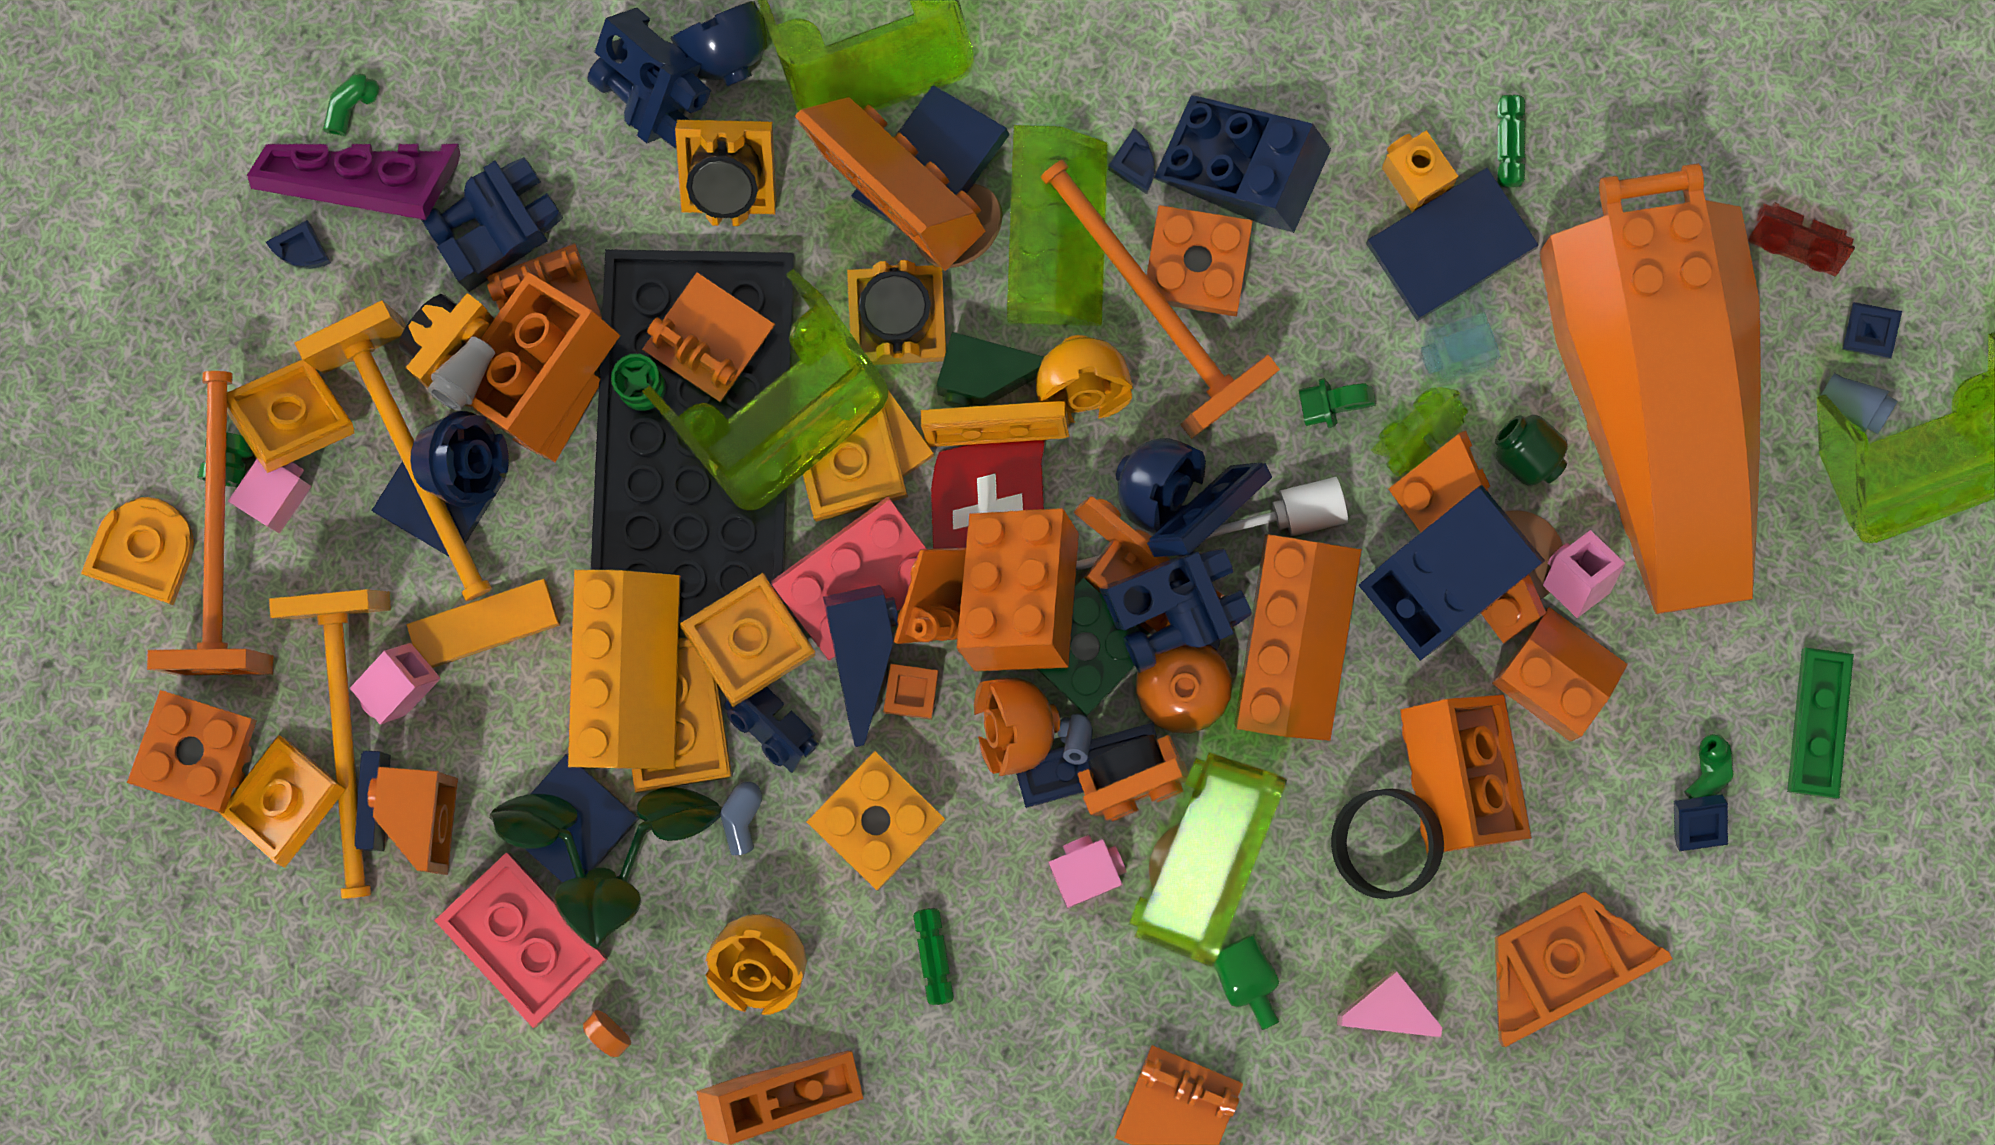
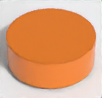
[583,1010,631,1057]

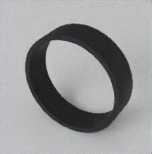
[1331,789,1444,899]

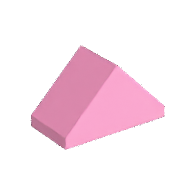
[1337,971,1442,1037]

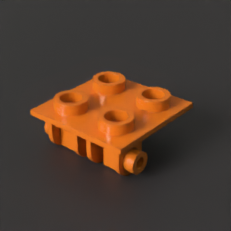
[487,244,602,319]
[642,273,775,403]
[894,548,966,644]
[1114,1045,1243,1145]

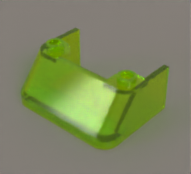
[756,0,974,113]
[642,269,888,510]
[1817,332,1995,543]
[1129,752,1287,968]

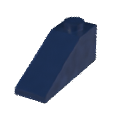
[823,585,898,747]

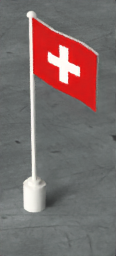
[931,440,1348,571]

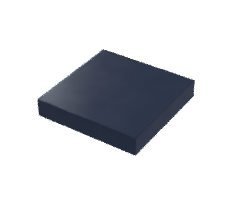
[371,461,505,557]
[524,754,640,883]

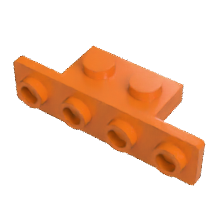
[1074,496,1236,635]

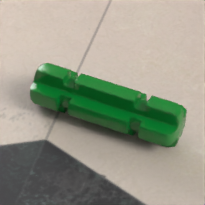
[1497,95,1525,188]
[913,908,954,1006]

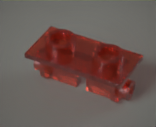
[1748,202,1855,277]

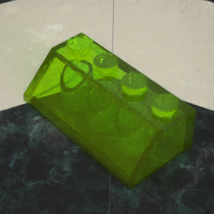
[1007,125,1108,326]

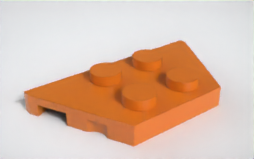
[1495,892,1673,1047]

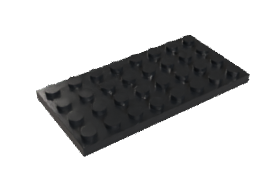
[591,249,796,628]

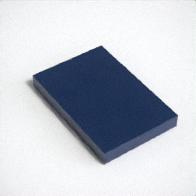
[851,85,1010,230]
[1366,168,1539,321]

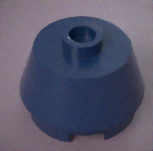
[411,411,509,508]

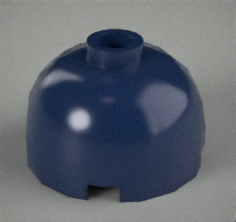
[670,1,767,87]
[1116,438,1206,534]

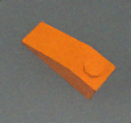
[696,1051,863,1145]

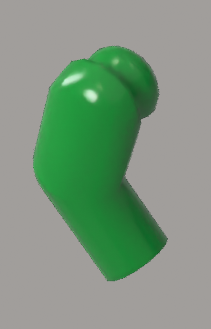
[323,74,379,136]
[1684,734,1734,799]

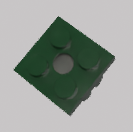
[1037,578,1139,716]

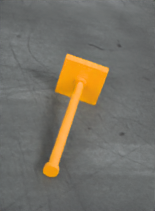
[294,300,492,601]
[269,589,391,899]

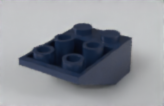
[1154,95,1331,233]
[1358,485,1545,661]

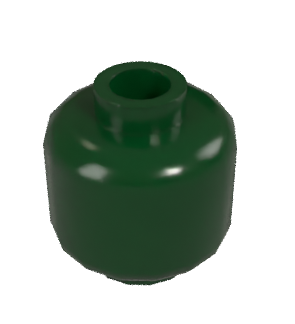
[1495,415,1568,486]

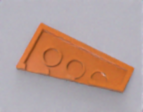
[1388,430,1546,644]

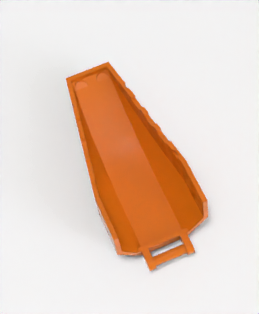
[1539,163,1761,614]

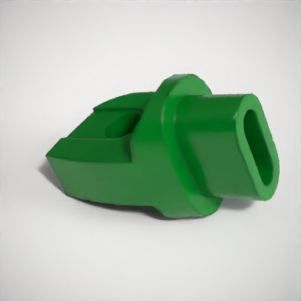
[1299,378,1376,428]

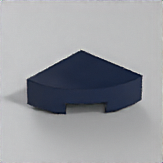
[1108,128,1155,194]
[266,220,331,269]

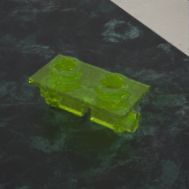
[1371,387,1468,477]

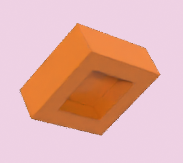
[883,664,939,720]

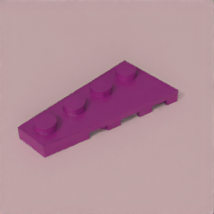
[247,144,461,220]

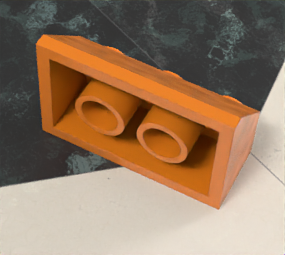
[1400,695,1531,855]

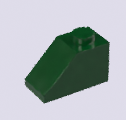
[936,332,1044,408]

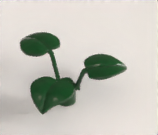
[489,787,722,949]

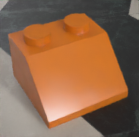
[1492,607,1628,742]
[368,767,458,875]

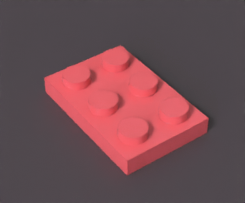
[771,496,927,660]
[434,852,608,1028]

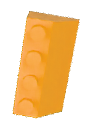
[568,570,681,769]

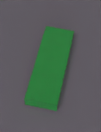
[1787,647,1854,799]

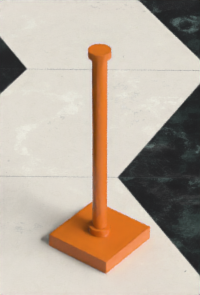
[1040,159,1280,439]
[147,371,273,676]

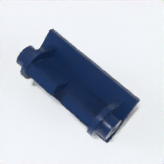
[724,686,819,773]

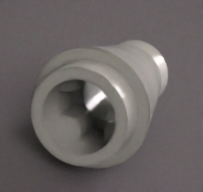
[428,336,495,411]

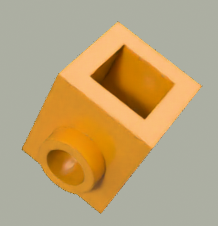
[1382,130,1459,212]

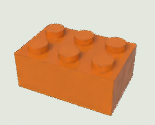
[465,272,621,453]
[957,508,1079,671]

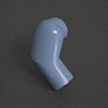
[1058,713,1093,764]
[720,781,762,856]

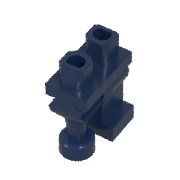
[587,7,711,149]
[421,157,563,292]
[1099,548,1252,673]

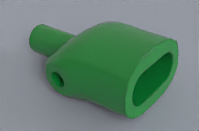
[1208,933,1280,1030]

